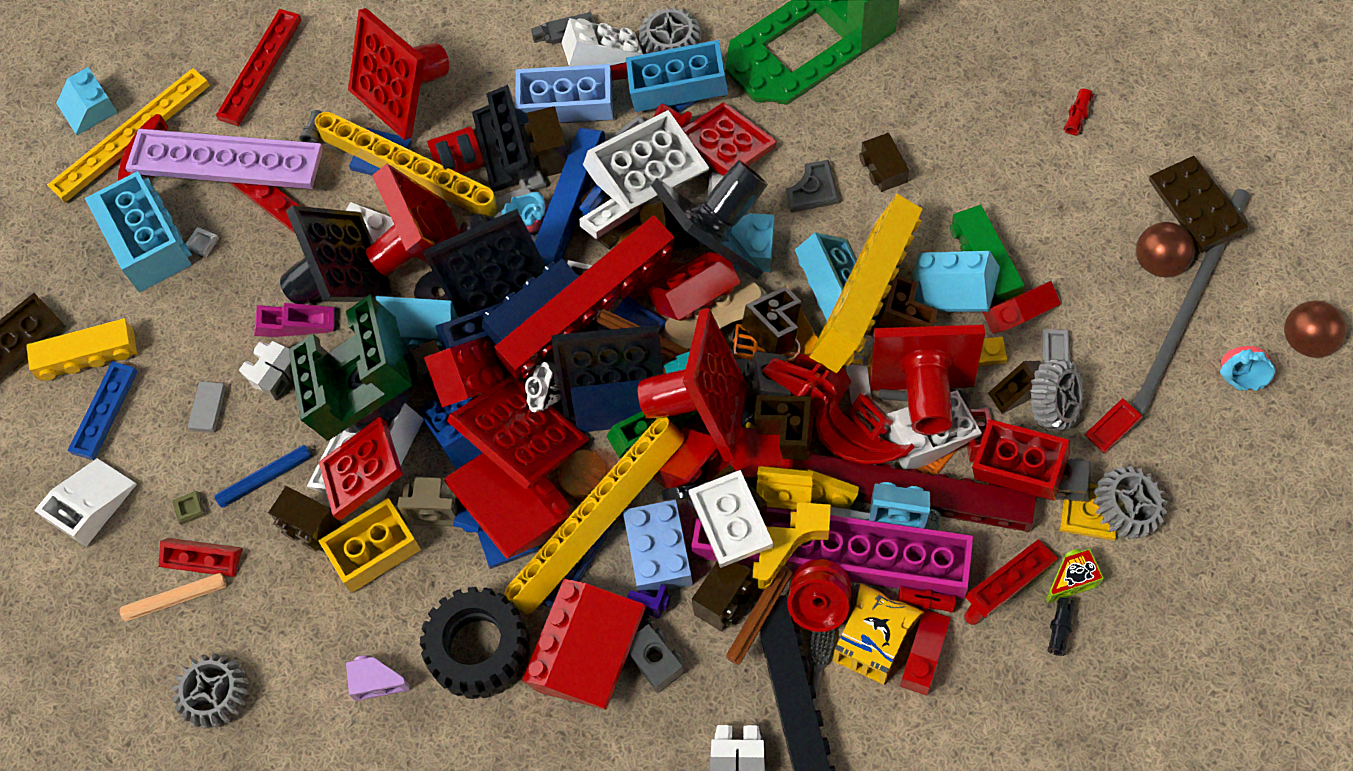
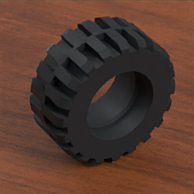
[420,587,530,699]

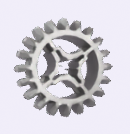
[639,6,701,54]
[1029,359,1085,431]
[1093,465,1168,539]
[172,653,249,729]

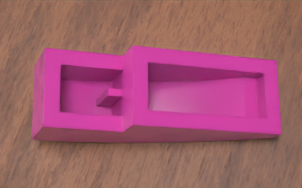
[254,303,334,337]

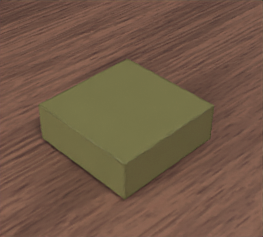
[172,491,206,525]

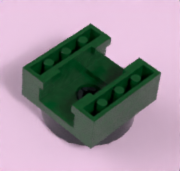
[289,294,418,441]

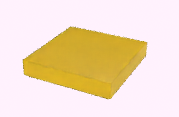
[1059,483,1121,541]

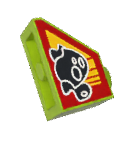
[1046,549,1104,604]

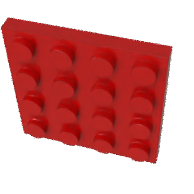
[447,375,590,490]

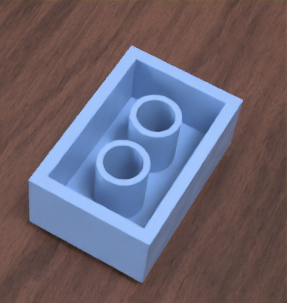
[623,499,693,593]

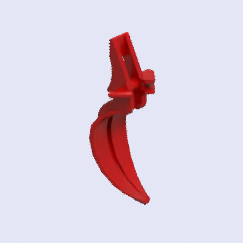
[763,358,915,464]

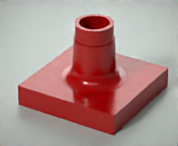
[366,164,460,276]

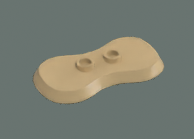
[663,279,767,349]

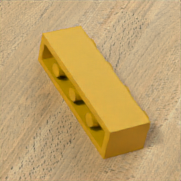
[27,318,137,381]

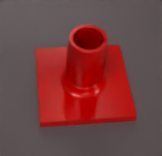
[348,8,450,140]
[638,308,748,462]
[869,324,985,435]

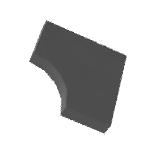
[786,160,839,213]

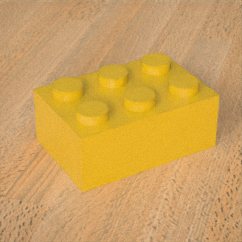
[318,498,421,593]

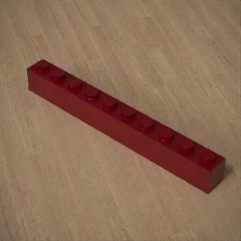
[792,451,1036,532]

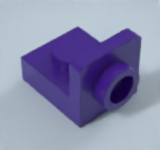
[627,584,671,619]

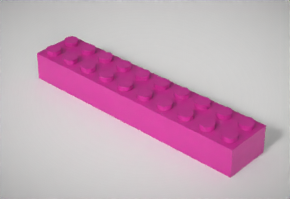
[691,507,973,598]

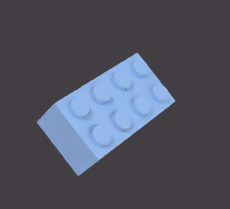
[515,64,613,125]

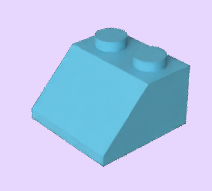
[56,67,118,135]
[730,213,775,272]
[869,482,930,529]

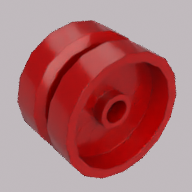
[787,559,851,632]

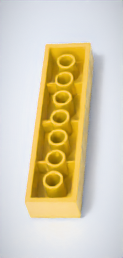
[809,194,922,373]

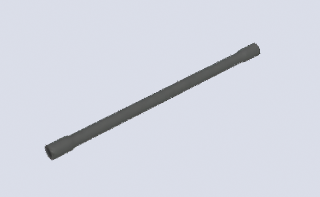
[1131,189,1250,419]

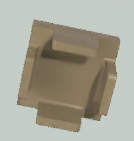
[398,477,461,527]

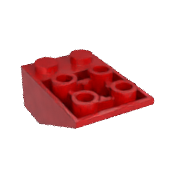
[653,427,719,489]

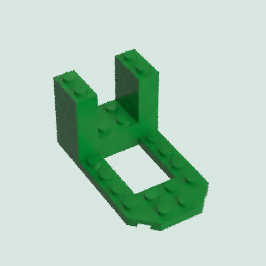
[725,0,899,105]

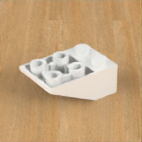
[562,18,643,66]
[884,390,982,470]
[34,458,137,547]

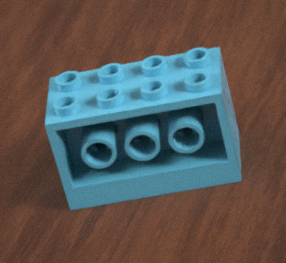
[85,171,192,293]

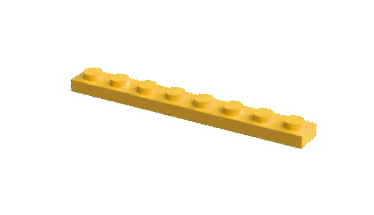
[47,68,210,203]

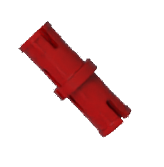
[1064,88,1094,136]
[897,585,956,613]

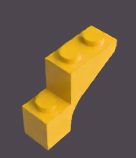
[753,502,831,589]

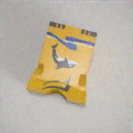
[833,583,924,685]

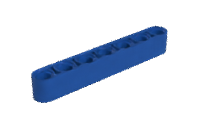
[535,128,606,266]

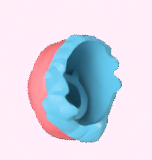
[502,192,548,234]
[1220,346,1276,391]

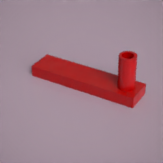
[964,539,1058,625]

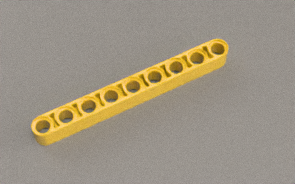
[315,112,498,217]
[504,417,684,615]

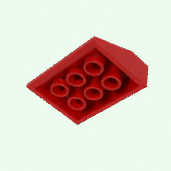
[444,453,575,559]
[522,579,646,710]

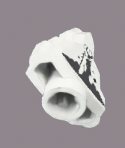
[525,362,561,413]

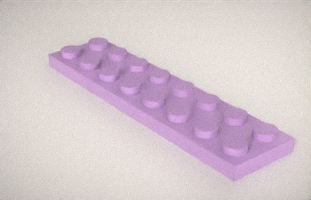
[125,129,323,189]

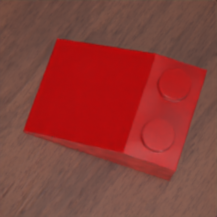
[706,427,793,487]

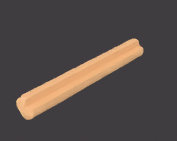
[120,573,226,621]

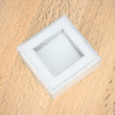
[186,227,219,258]

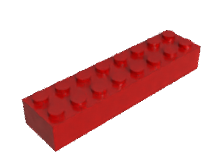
[494,215,675,382]

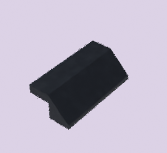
[472,85,529,192]

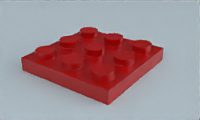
[682,102,777,176]
[319,417,403,521]

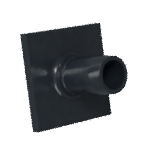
[651,160,768,280]
[280,206,396,305]
[422,209,546,317]
[551,316,664,422]

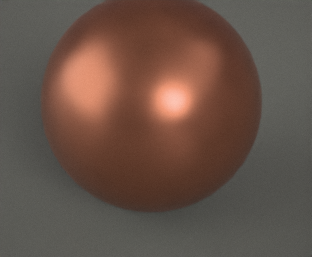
[1136,222,1195,278]
[1284,300,1347,358]

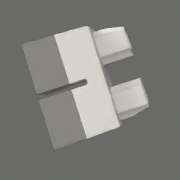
[239,341,293,401]
[710,725,765,771]

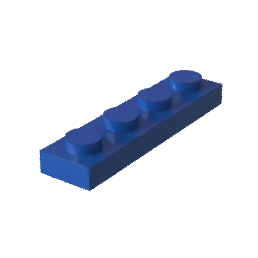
[68,361,138,461]

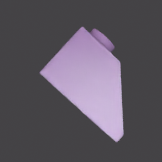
[346,655,410,701]

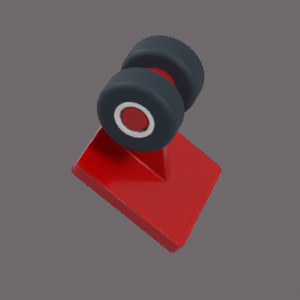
[427,127,485,174]

